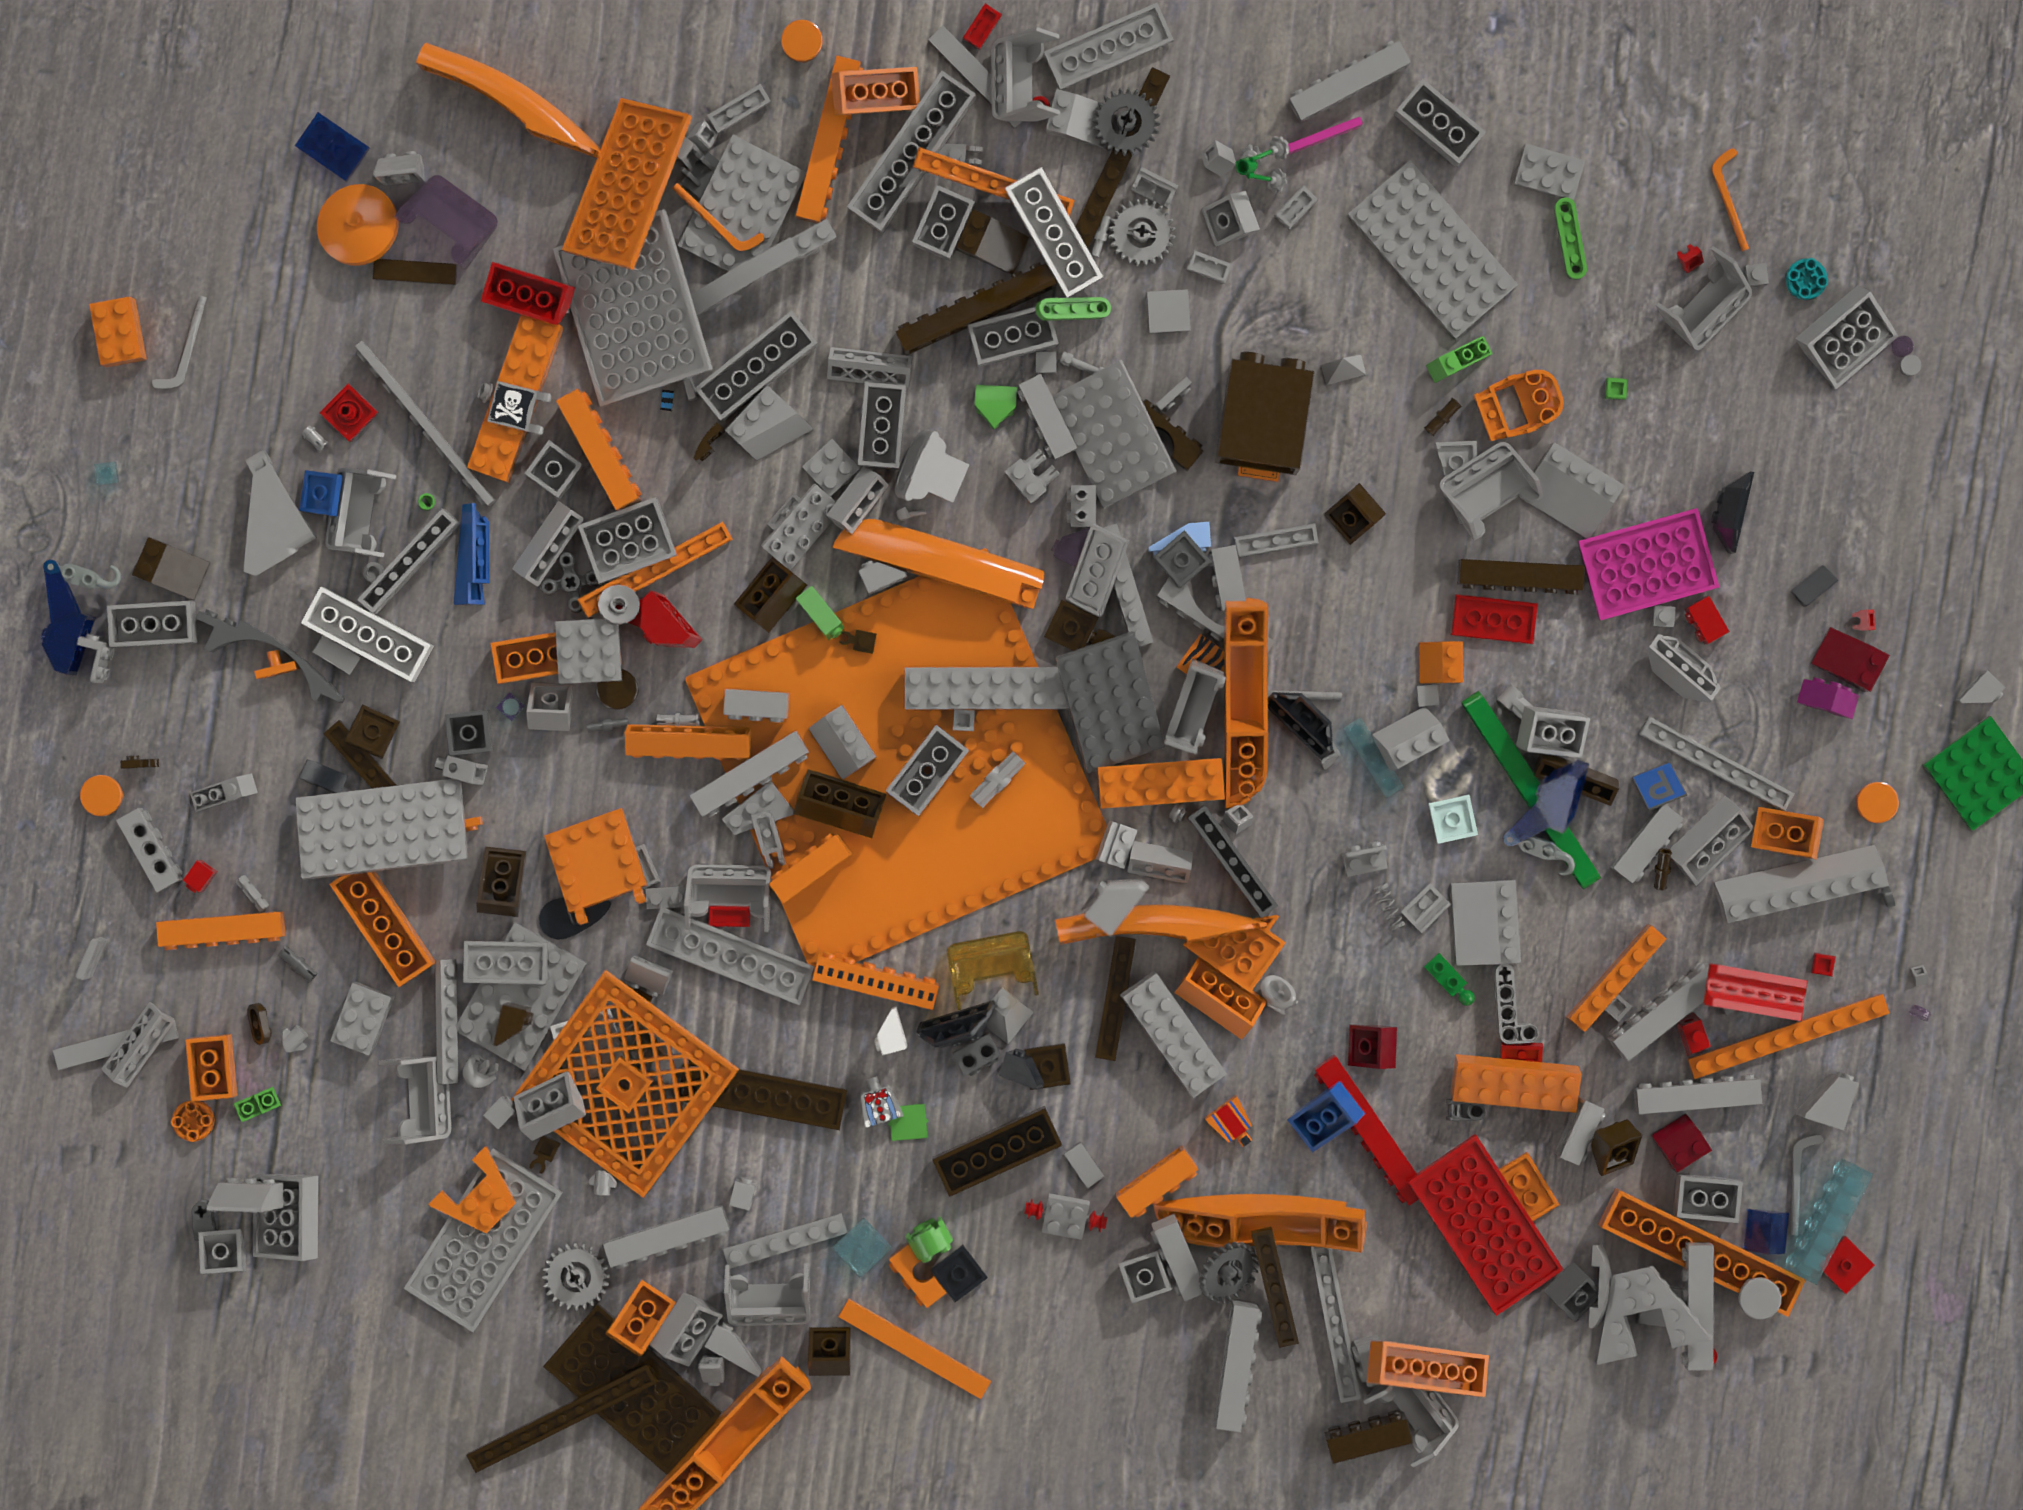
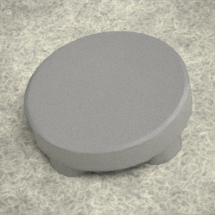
[1738,1277,1781,1320]

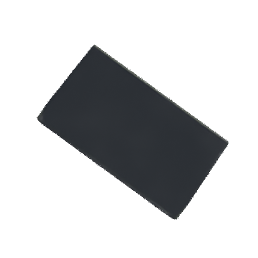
[1791,565,1838,607]

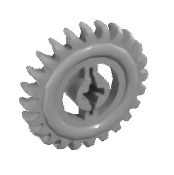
[1108,199,1176,267]
[542,1243,610,1311]

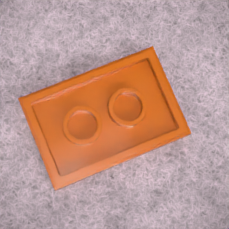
[1499,1152,1560,1221]

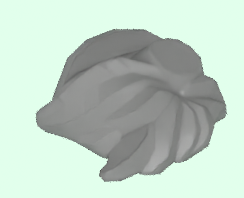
[1260,975,1298,1015]

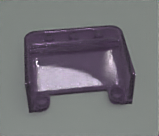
[394,175,498,270]

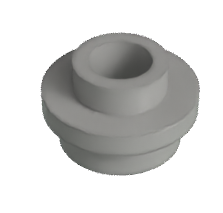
[477,383,494,403]
[1169,804,1187,824]

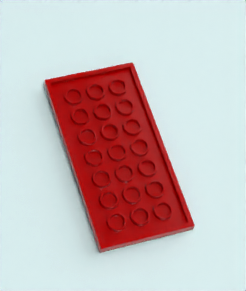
[1407,1134,1564,1316]

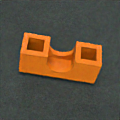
[888,1243,947,1308]

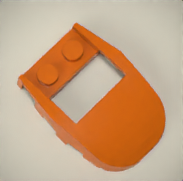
[1473,369,1564,441]

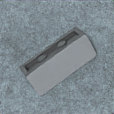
[1127,841,1193,884]

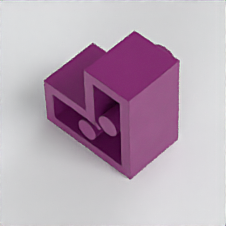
[1797,677,1859,719]

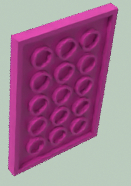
[1577,508,1720,621]

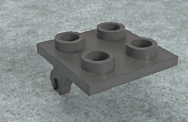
[680,151,719,199]

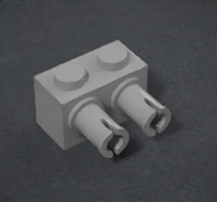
[1005,449,1060,505]
[1066,485,1096,528]

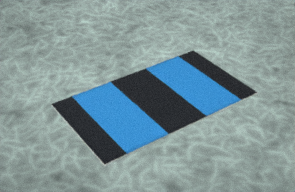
[660,390,674,411]

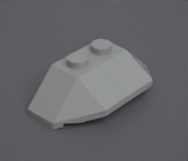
[1647,634,1721,703]

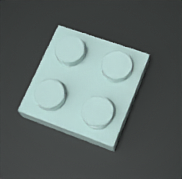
[1428,795,1478,844]

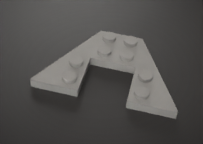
[1597,1266,1713,1365]

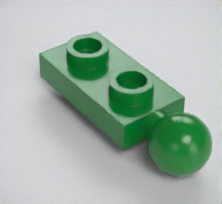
[1424,953,1475,1006]

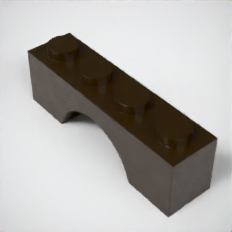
[1141,399,1204,471]

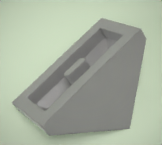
[1321,355,1366,386]

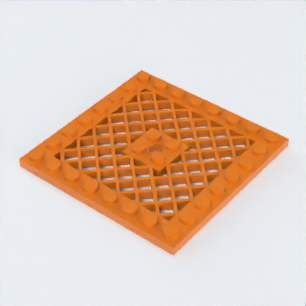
[511,970,739,1198]

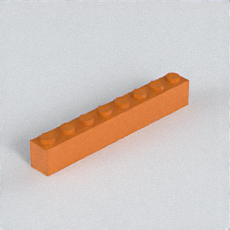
[796,55,864,224]

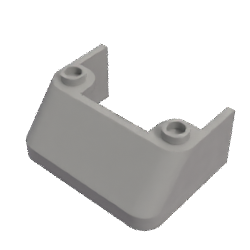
[991,27,1060,122]
[1656,246,1752,350]
[325,468,397,557]
[1165,659,1226,754]
[684,864,771,932]
[1083,879,1149,936]
[379,1056,451,1144]
[724,1263,810,1326]
[1363,1384,1459,1467]

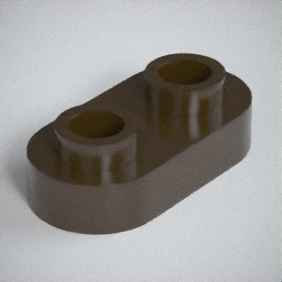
[247,1003,272,1045]

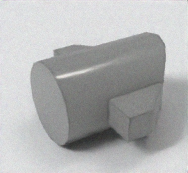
[282,1025,308,1052]
[589,1169,617,1195]

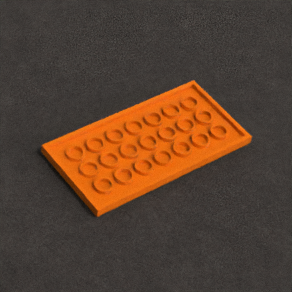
[562,98,692,270]

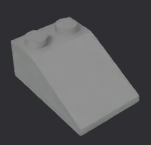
[1046,89,1114,148]
[374,151,425,186]

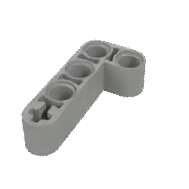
[1493,964,1539,1044]

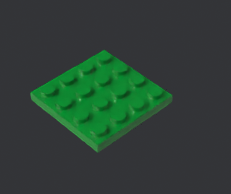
[1923,716,2023,831]

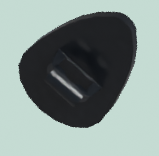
[539,897,611,940]

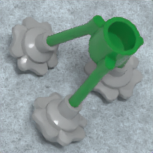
[1235,136,1289,194]

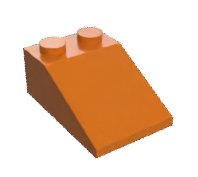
[1751,807,1824,860]

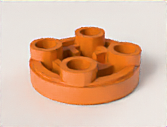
[781,20,823,63]
[80,775,124,816]
[1856,782,1899,823]
[171,1100,215,1142]

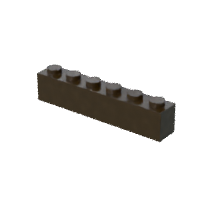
[1457,559,1585,595]

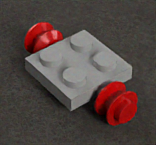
[1024,1193,1107,1240]

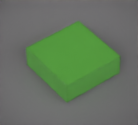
[1605,378,1628,400]

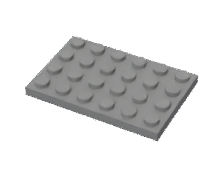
[678,135,807,284]
[1052,360,1177,508]
[455,922,587,1071]

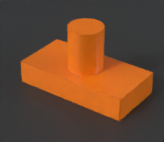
[254,650,300,679]

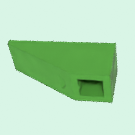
[1426,336,1493,383]

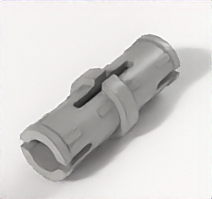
[657,713,700,726]

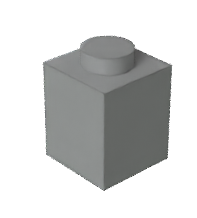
[483,1096,516,1129]
[729,1177,756,1210]

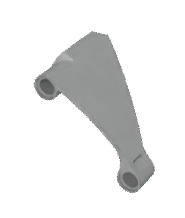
[243,449,317,576]

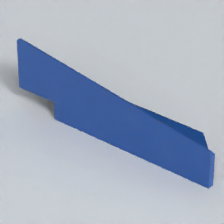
[454,503,490,605]

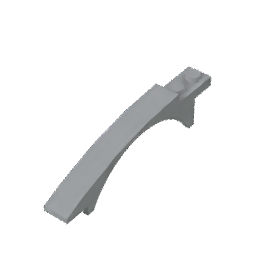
[691,219,837,316]

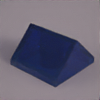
[1743,1208,1789,1255]

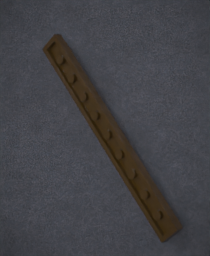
[1075,67,1170,249]
[466,1363,658,1473]

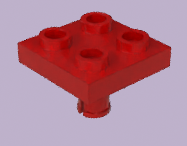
[319,383,379,442]

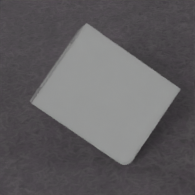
[1201,140,1236,176]

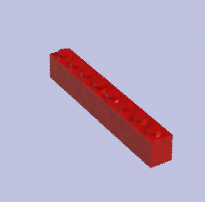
[1314,1054,1419,1206]

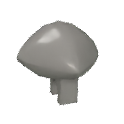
[463,1054,499,1088]

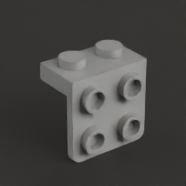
[77,634,114,683]

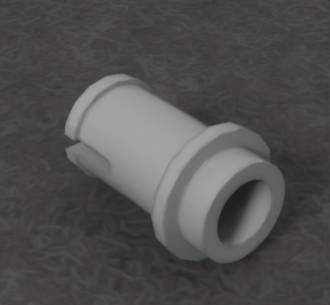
[301,425,328,452]

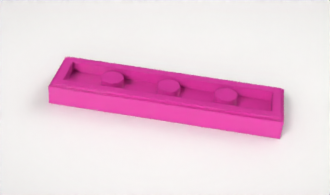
[1286,117,1363,156]

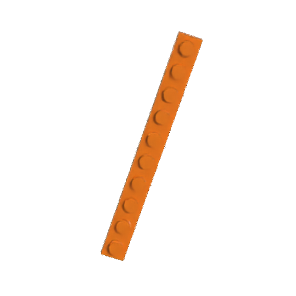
[1687,993,1890,1079]

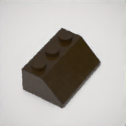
[734,556,808,633]

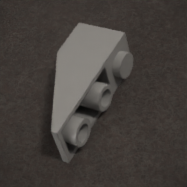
[190,773,258,812]

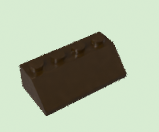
[793,769,886,838]

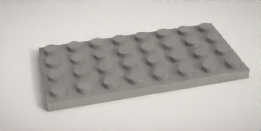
[1348,160,1518,339]
[296,779,468,880]
[404,1148,563,1333]

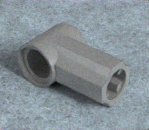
[1496,684,1533,720]

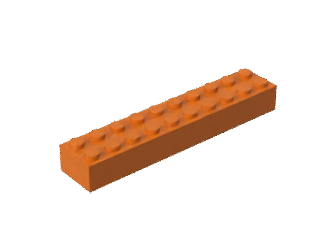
[1598,1188,1806,1317]

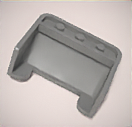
[1440,442,1544,541]

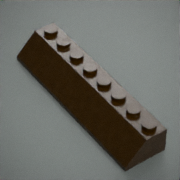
[895,262,1057,356]

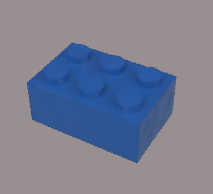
[1287,1081,1365,1153]

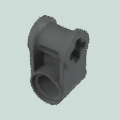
[1446,1099,1486,1121]
[191,1199,218,1241]

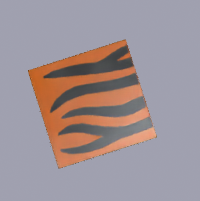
[1176,634,1224,675]

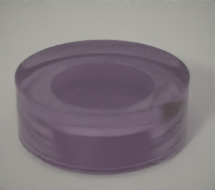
[1891,336,1914,357]
[1909,1005,1931,1021]

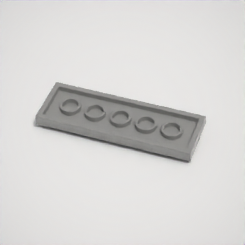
[1044,3,1174,90]

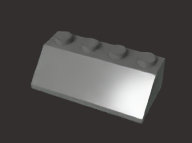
[1670,796,1754,886]

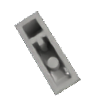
[704,1322,762,1377]
[699,1354,725,1386]

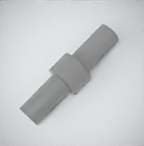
[1091,215,1111,257]

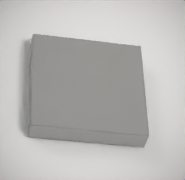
[1147,289,1191,334]
[75,937,108,980]

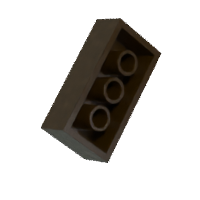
[1324,1410,1413,1464]

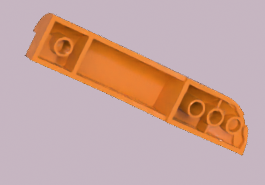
[416,43,602,158]
[832,519,1044,610]
[1224,598,1268,808]
[1055,905,1267,945]
[1154,1194,1367,1253]
[638,1356,811,1510]

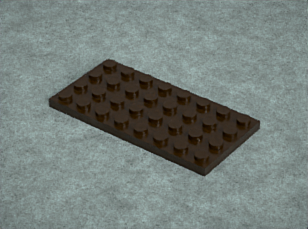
[543,1304,722,1475]

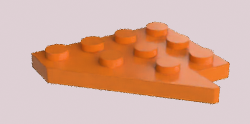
[1183,915,1286,993]

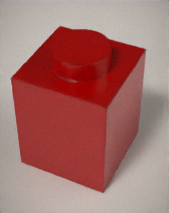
[183,860,218,893]

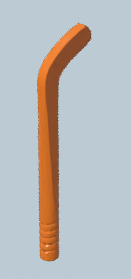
[1712,148,1749,252]
[672,183,764,251]

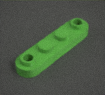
[1554,197,1587,280]
[1036,297,1111,321]

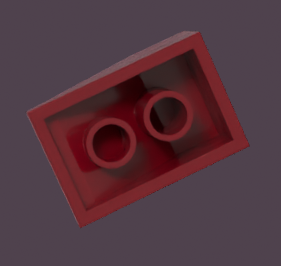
[1811,627,1890,692]

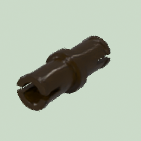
[1424,398,1462,437]
[1654,848,1672,891]

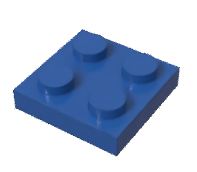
[299,470,343,516]

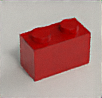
[1684,596,1730,645]

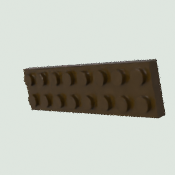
[679,1059,848,1131]

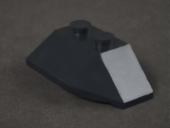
[1711,471,1755,554]
[1268,692,1333,760]
[916,1000,995,1048]

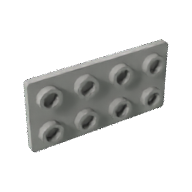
[761,484,836,570]

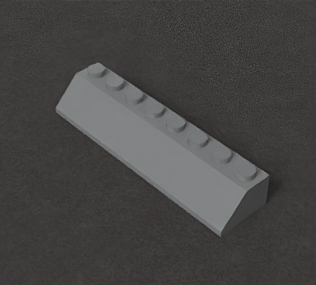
[847,71,977,234]
[1714,845,1889,923]

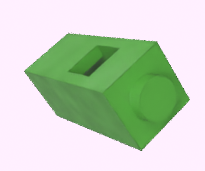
[796,586,844,640]

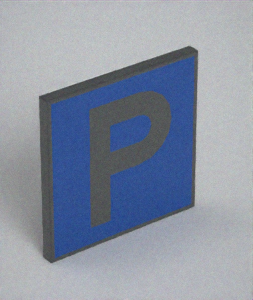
[1632,762,1687,811]

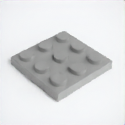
[555,619,622,684]

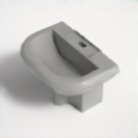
[894,429,969,503]

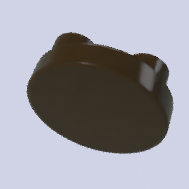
[596,669,639,710]

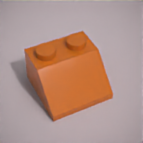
[1419,641,1463,684]

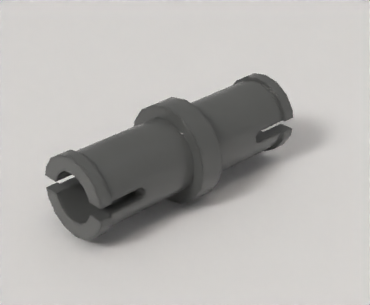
[278,946,318,983]

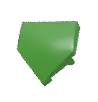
[975,385,1017,430]

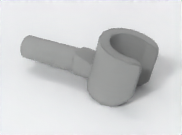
[896,507,926,521]

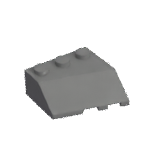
[725,385,814,460]

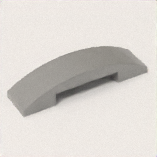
[1589,1243,1612,1328]

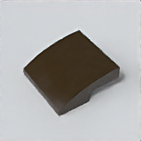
[694,422,725,464]

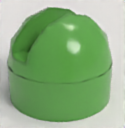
[418,493,435,511]

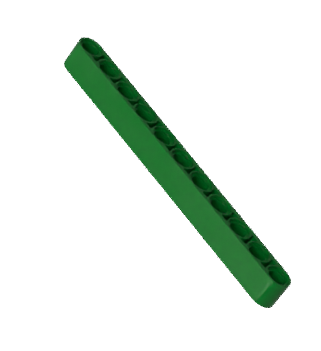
[1461,691,1601,890]

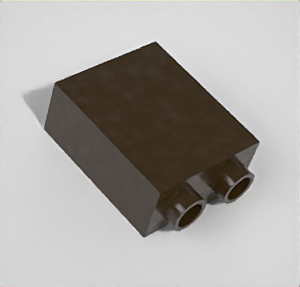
[1215,352,1314,475]

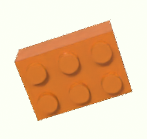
[89,296,147,368]
[185,1034,238,1101]
[605,1280,676,1357]

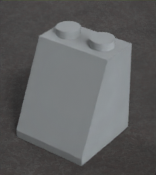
[1796,1071,1859,1130]

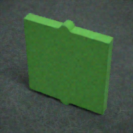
[888,1104,928,1141]

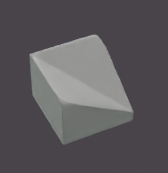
[687,121,719,152]
[1223,805,1254,834]

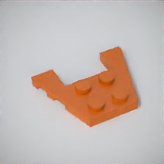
[428,1146,516,1233]

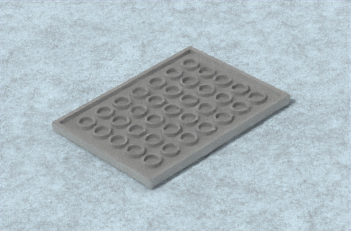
[553,210,713,407]

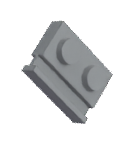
[1096,820,1138,869]
[1400,883,1451,933]

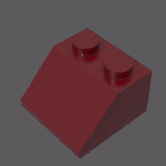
[1348,1024,1397,1069]
[1651,1113,1712,1173]

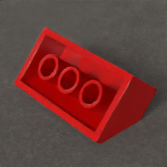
[480,262,576,326]

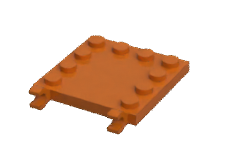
[544,808,648,925]

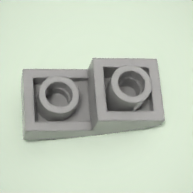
[312,635,361,675]

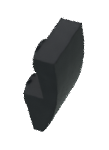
[299,759,348,793]

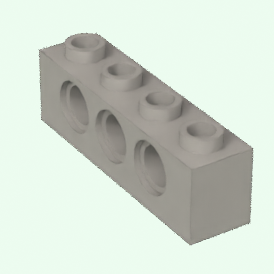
[116,808,183,892]

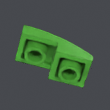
[233,1087,281,1122]

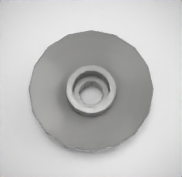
[598,585,640,624]

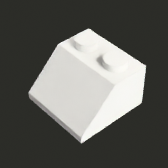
[874,1006,908,1055]

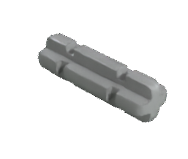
[236,875,269,912]

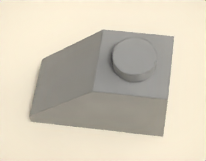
[1954,670,2006,704]

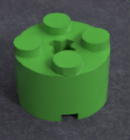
[905,1217,953,1263]

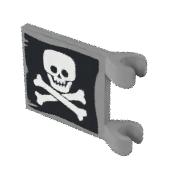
[487,381,552,435]

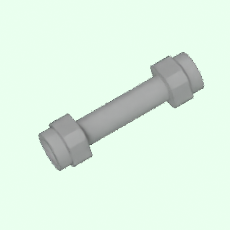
[1059,352,1104,374]

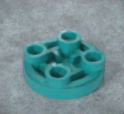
[1785,258,1828,300]

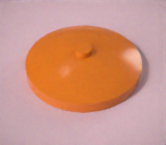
[317,184,399,266]

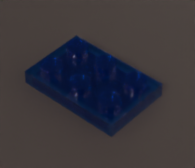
[294,112,370,182]

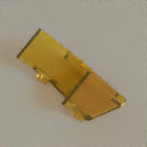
[947,931,1039,1010]

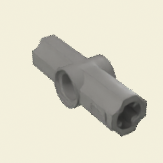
[970,752,1025,808]

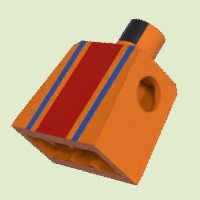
[1204,1095,1252,1147]

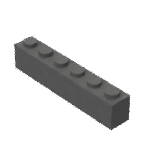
[1187,805,1278,918]

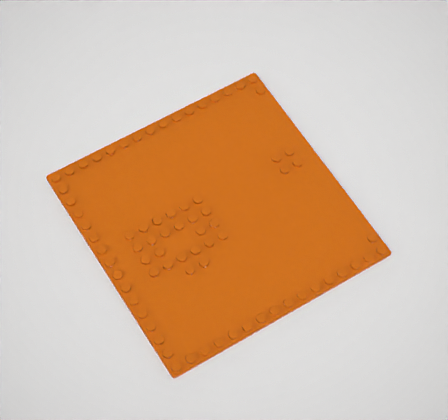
[685,548,1107,975]

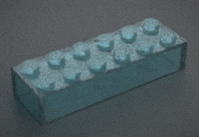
[1786,1159,1873,1285]

